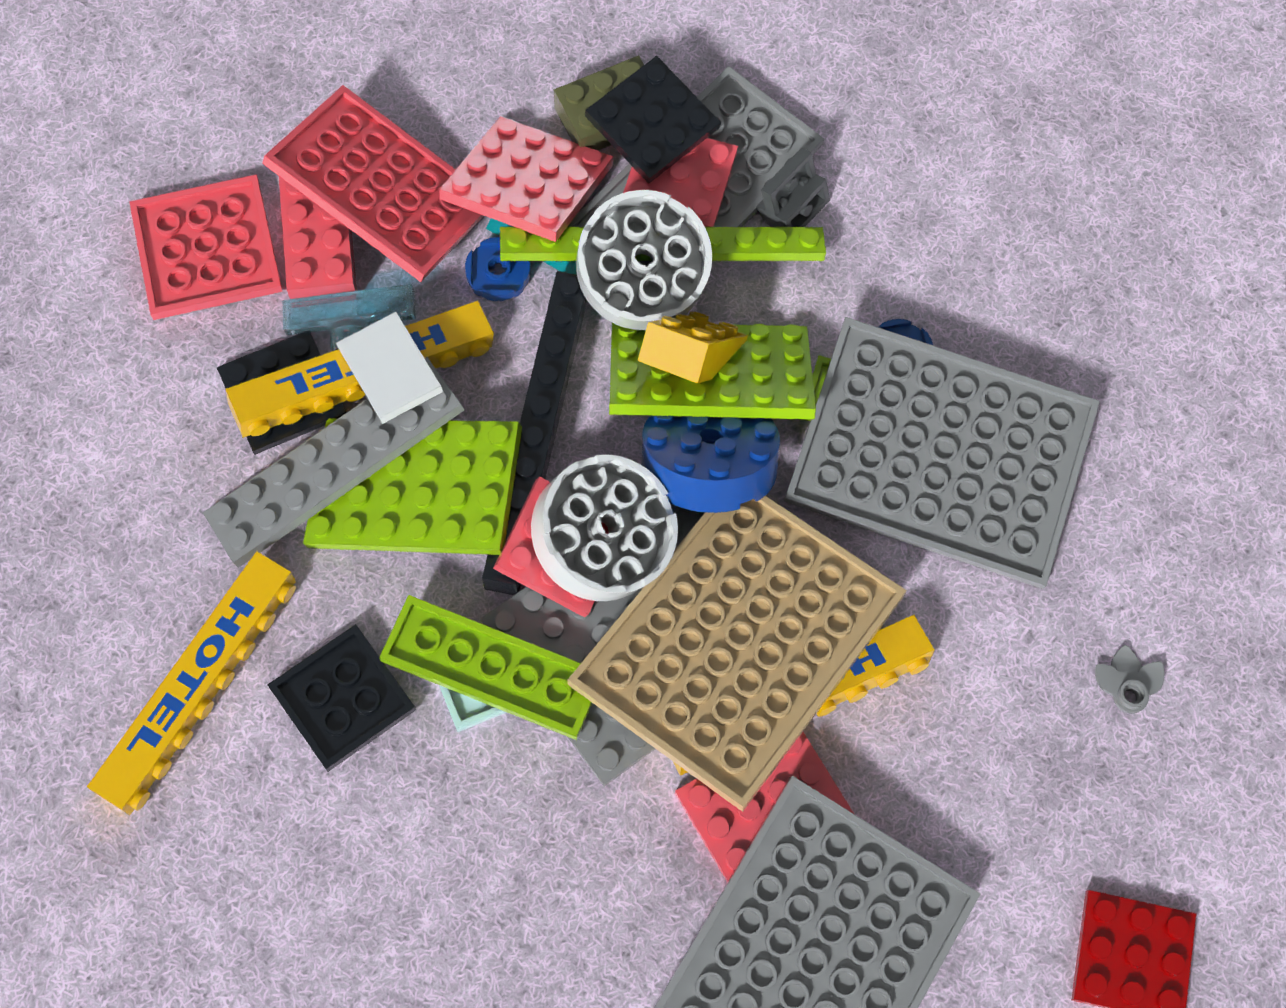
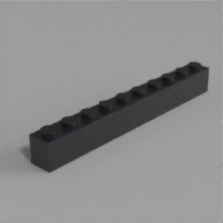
[482,271,587,595]

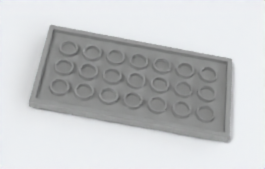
[568,66,824,266]

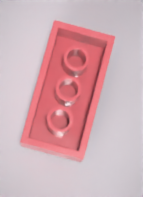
[279,176,358,306]

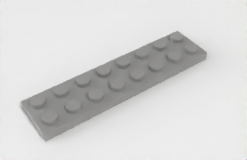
[203,357,465,568]

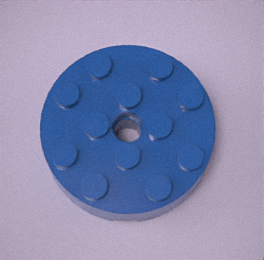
[641,416,780,513]

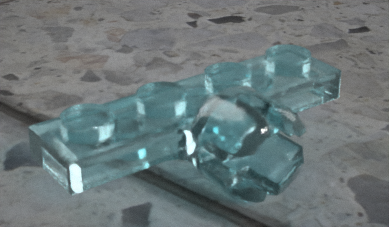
[282,284,416,351]

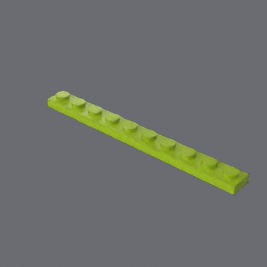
[500,227,826,261]

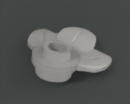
[1095,645,1165,714]

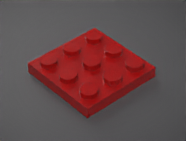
[1071,890,1196,1008]

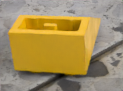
[638,311,748,383]

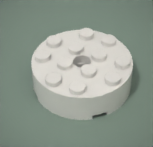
[576,190,712,330]
[531,454,678,601]

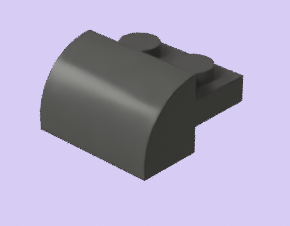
[756,148,830,227]

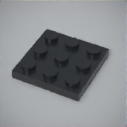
[585,56,721,184]
[216,330,347,455]
[267,624,416,772]

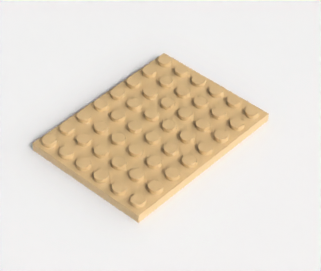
[568,496,907,812]

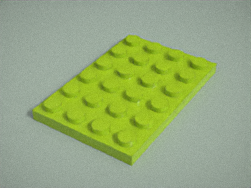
[609,323,816,419]
[303,419,522,555]

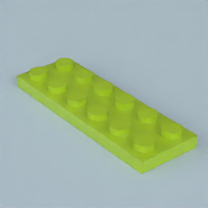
[379,595,592,740]

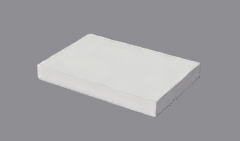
[336,312,443,424]

